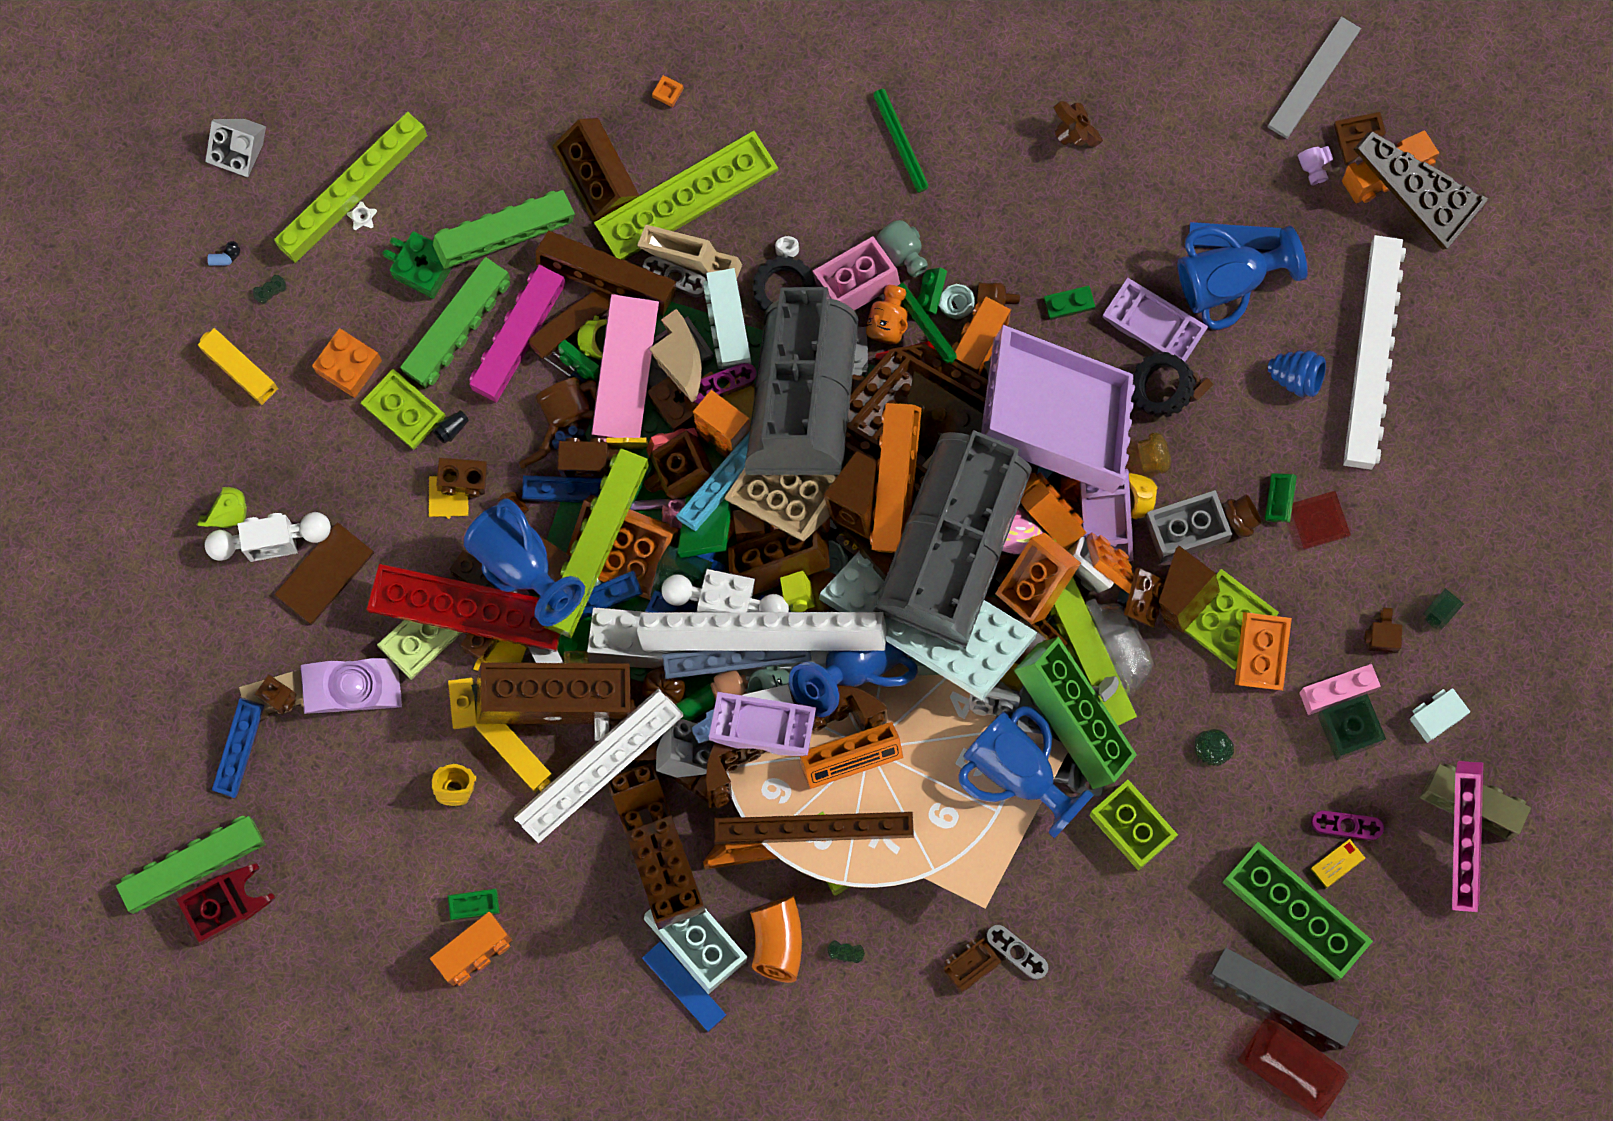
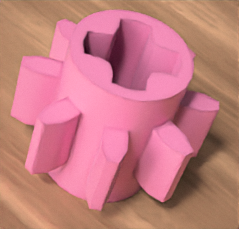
[662,499,685,529]

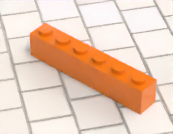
[870,403,922,553]

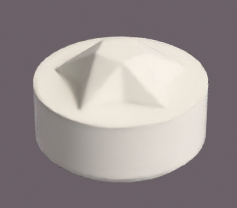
[775,236,799,258]

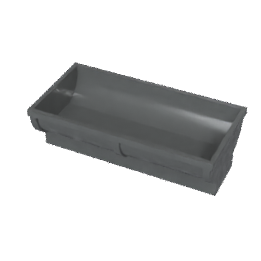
[745,287,859,475]
[873,430,1032,648]

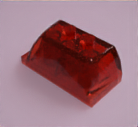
[1237,1019,1349,1119]

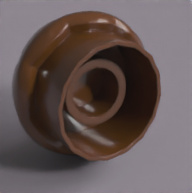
[1223,494,1261,537]
[642,667,685,704]

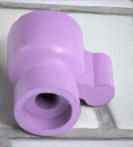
[1298,146,1333,185]

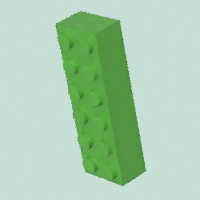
[1014,636,1137,789]
[1222,842,1373,982]

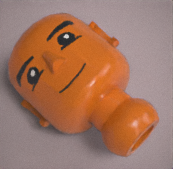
[866,285,908,344]

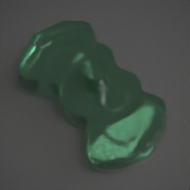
[253,275,287,304]
[827,940,865,963]

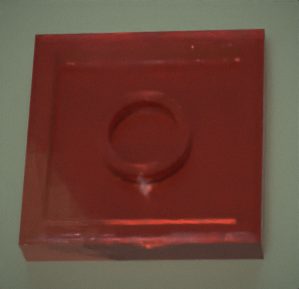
[1292,491,1351,550]

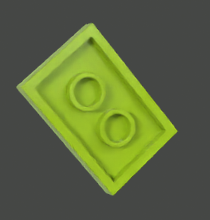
[361,369,446,450]

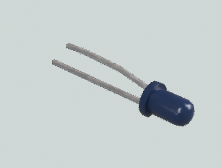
[544,352,587,384]

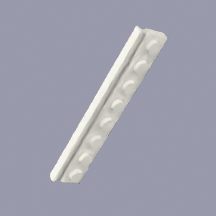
[514,689,683,843]

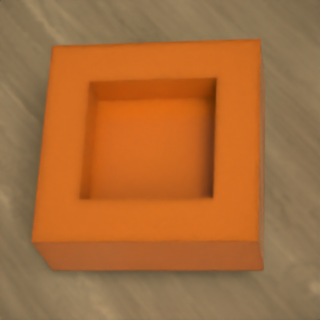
[652,75,684,108]

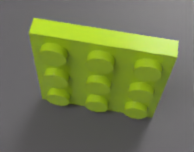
[1184,569,1279,670]

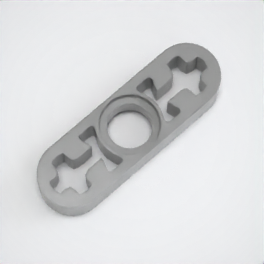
[643,256,706,297]
[987,925,1048,980]

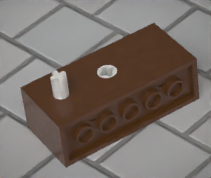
[477,662,630,741]

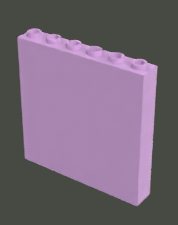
[981,325,1135,493]

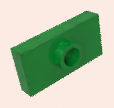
[1265,473,1297,523]
[448,889,500,921]

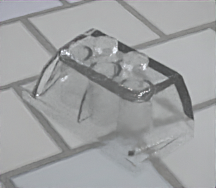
[1086,599,1154,697]

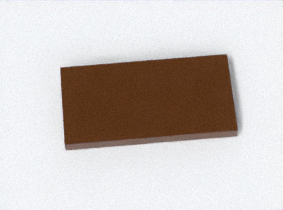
[274,522,374,625]

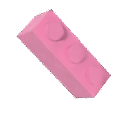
[1300,664,1381,715]

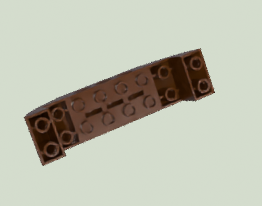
[706,684,888,809]
[607,763,706,930]

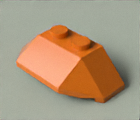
[703,843,778,870]

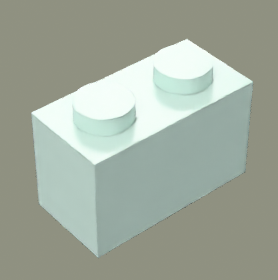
[1410,688,1470,743]

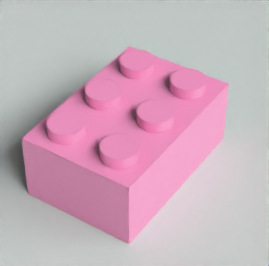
[813,237,900,310]

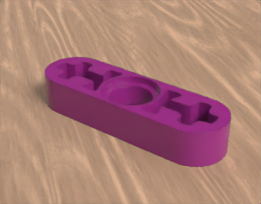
[694,363,757,404]
[1311,811,1384,841]

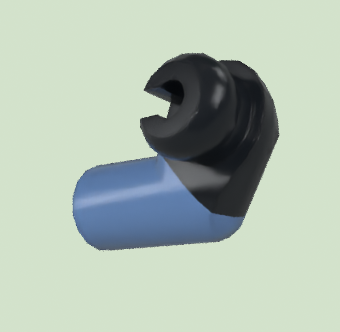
[208,241,240,266]

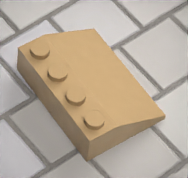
[724,468,836,541]

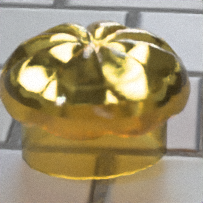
[1138,432,1171,474]

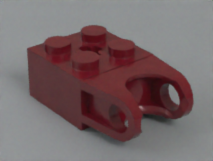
[176,863,276,945]

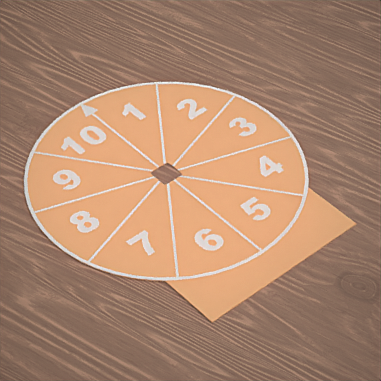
[726,655,1068,909]

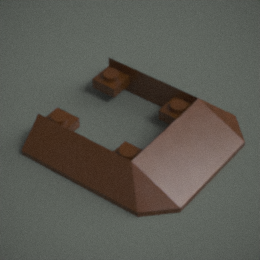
[845,344,988,492]

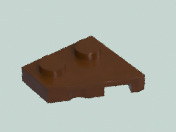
[1334,112,1386,165]

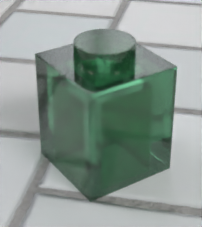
[1423,588,1464,630]

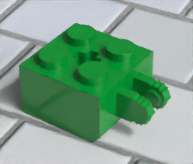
[382,231,453,299]

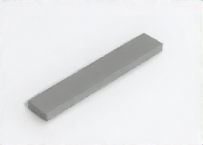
[1268,17,1361,139]

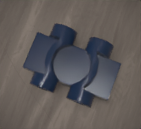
[552,426,587,450]

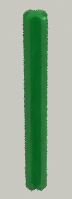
[874,88,928,193]
[898,282,957,364]

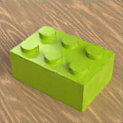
[1089,780,1178,871]

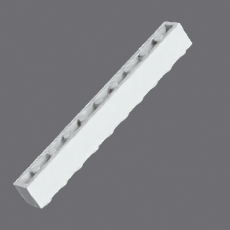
[1343,235,1406,470]
[637,612,887,651]

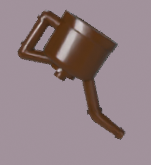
[519,377,598,469]

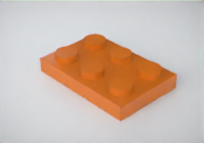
[1086,532,1134,593]
[1235,612,1292,691]

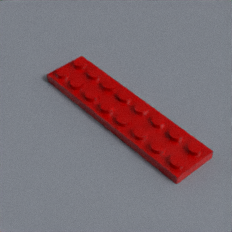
[367,564,561,652]

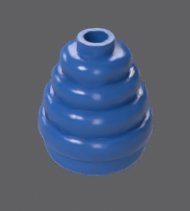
[1268,350,1326,397]

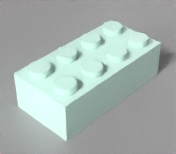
[703,268,751,375]
[644,909,747,994]

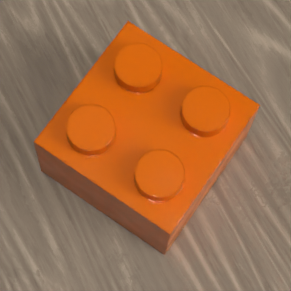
[312,328,382,398]

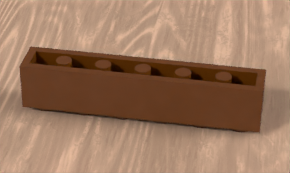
[536,230,676,316]

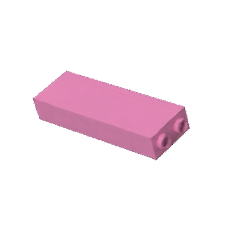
[591,294,659,442]

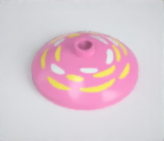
[1002,506,1044,554]

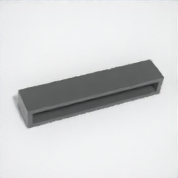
[1210,948,1360,1050]

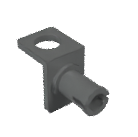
[1053,763,1104,797]

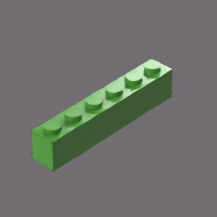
[433,190,575,269]
[401,257,510,389]
[116,816,266,914]

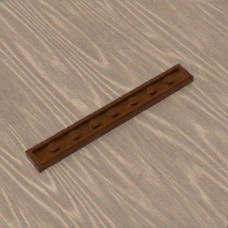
[714,812,914,845]

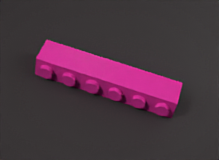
[469,265,566,403]
[1452,761,1483,912]

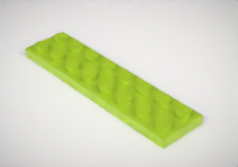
[594,131,778,260]

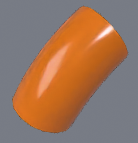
[750,896,802,983]

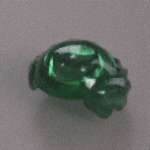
[1194,729,1234,766]

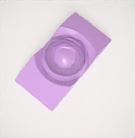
[1102,278,1208,362]
[1079,469,1134,561]
[300,658,402,714]
[709,692,816,756]

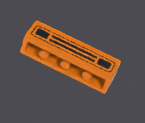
[799,722,903,789]

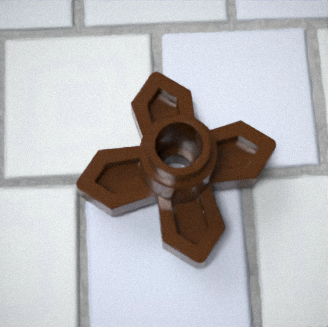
[1053,101,1103,147]

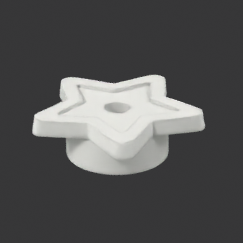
[347,202,377,230]

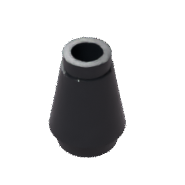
[433,410,469,444]

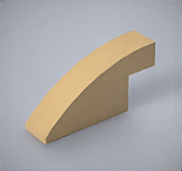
[637,224,742,280]
[649,309,701,402]

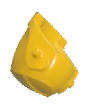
[1129,473,1157,520]
[432,764,476,806]

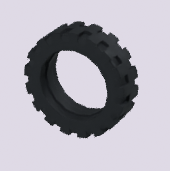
[753,256,815,312]
[1132,352,1195,417]

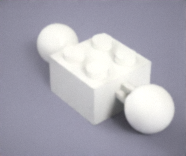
[205,512,331,562]
[662,569,789,612]

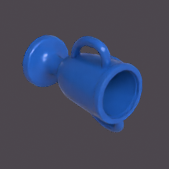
[1177,226,1308,330]
[464,498,585,627]
[789,641,918,717]
[958,706,1094,839]

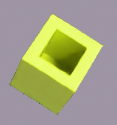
[780,571,815,612]

